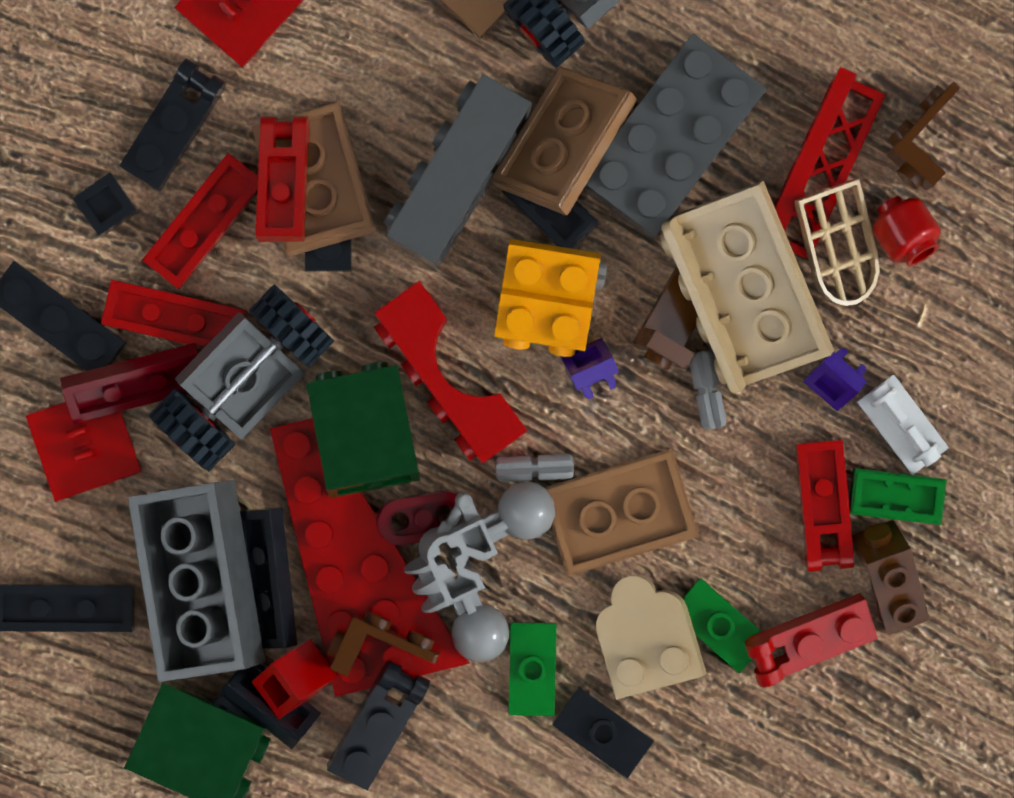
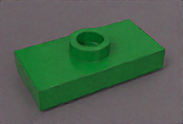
[849,468,947,525]
[682,578,761,674]
[508,622,557,716]

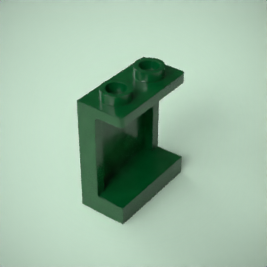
[306,362,421,499]
[124,680,271,798]

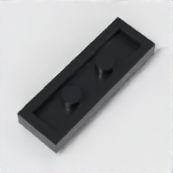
[0,261,127,371]
[240,507,297,648]
[0,584,135,632]

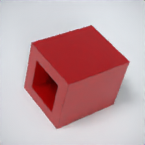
[252,639,337,719]

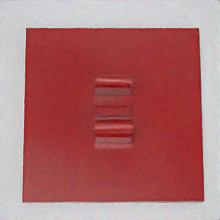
[174,0,303,68]
[25,402,142,502]

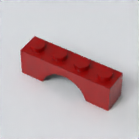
[373,281,528,464]

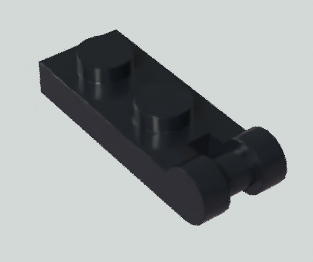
[119,58,227,192]
[327,660,430,791]

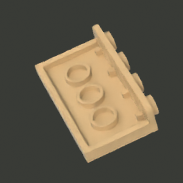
[660,181,834,394]

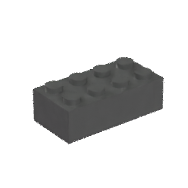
[583,33,767,241]
[384,74,532,271]
[128,480,265,682]

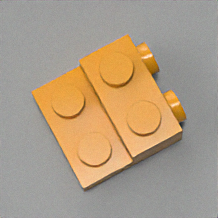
[494,239,601,357]

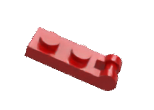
[255,116,310,242]
[795,440,854,572]
[745,593,878,687]

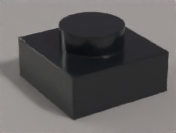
[72,172,139,238]
[305,239,352,272]

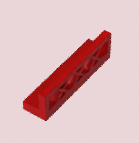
[774,67,886,261]

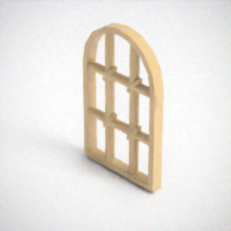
[794,179,880,306]

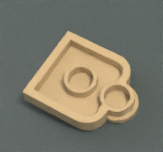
[596,575,707,700]

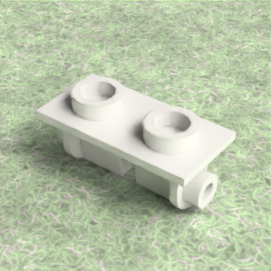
[857,374,949,475]

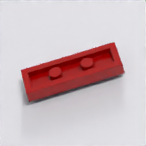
[142,153,258,290]
[101,279,248,348]

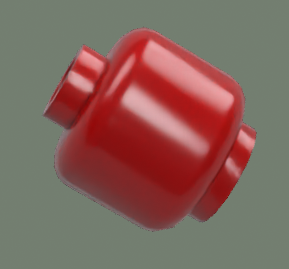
[872,196,941,266]

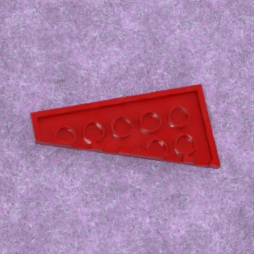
[270,418,470,697]

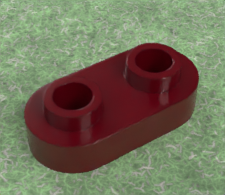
[376,491,458,546]

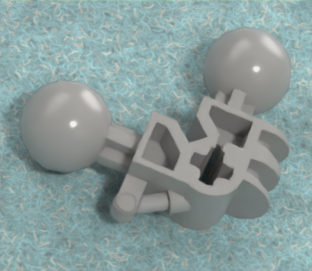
[404,482,555,662]

